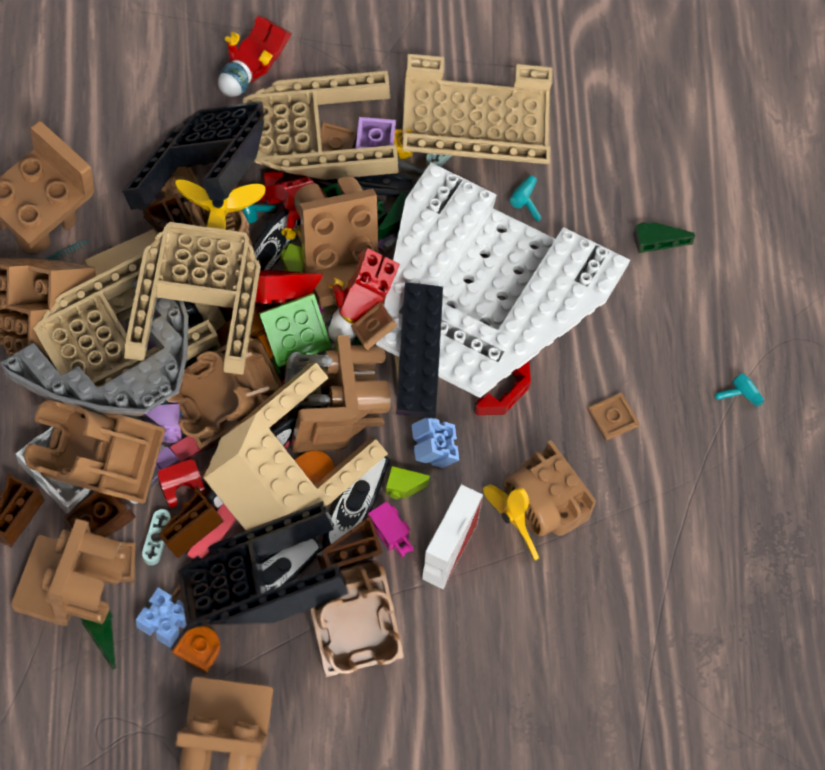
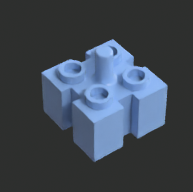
[412,418,459,468]
[136,588,187,648]

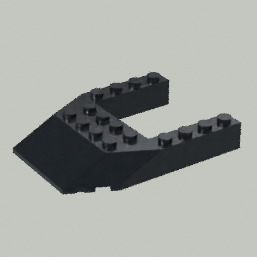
[122,101,264,210]
[178,501,349,625]

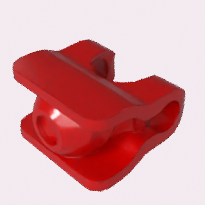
[158,459,205,509]

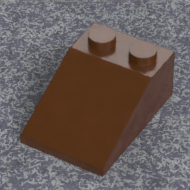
[62,491,136,537]

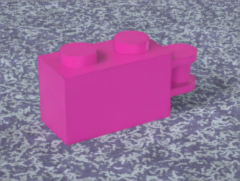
[367,502,414,558]

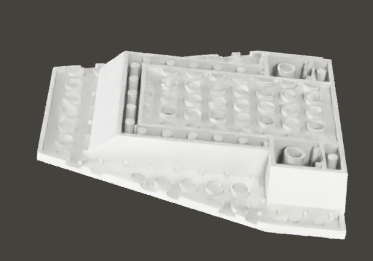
[376,163,630,398]

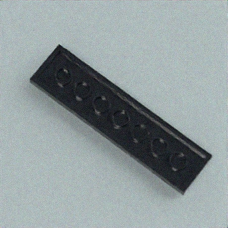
[396,282,443,419]

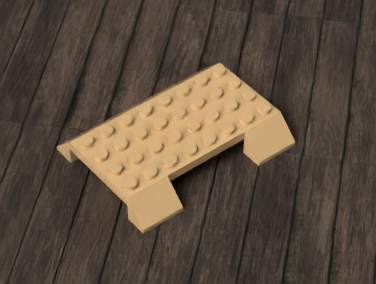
[402,54,552,164]

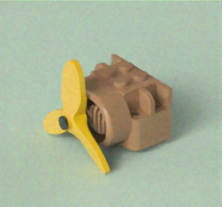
[175,180,265,246]
[483,440,596,561]

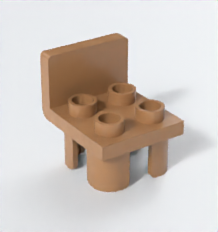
[0,120,95,254]
[294,177,378,307]
[291,335,391,453]
[167,338,284,449]
[24,400,165,504]
[11,519,125,626]
[310,561,404,677]
[176,676,274,770]

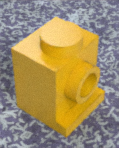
[394,129,413,159]

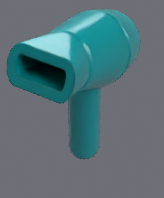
[509,175,541,221]
[242,204,277,224]
[714,373,764,408]

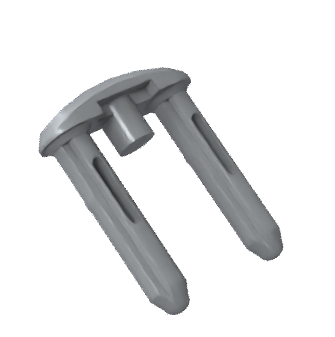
[285,352,332,408]

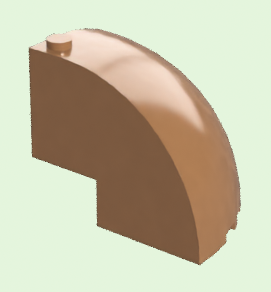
[0,258,96,362]

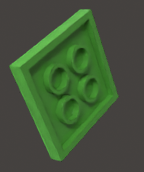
[259,293,332,367]

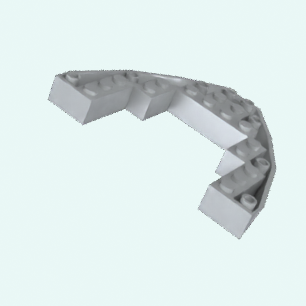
[0,280,188,416]

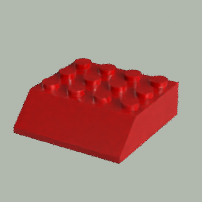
[255,270,323,304]

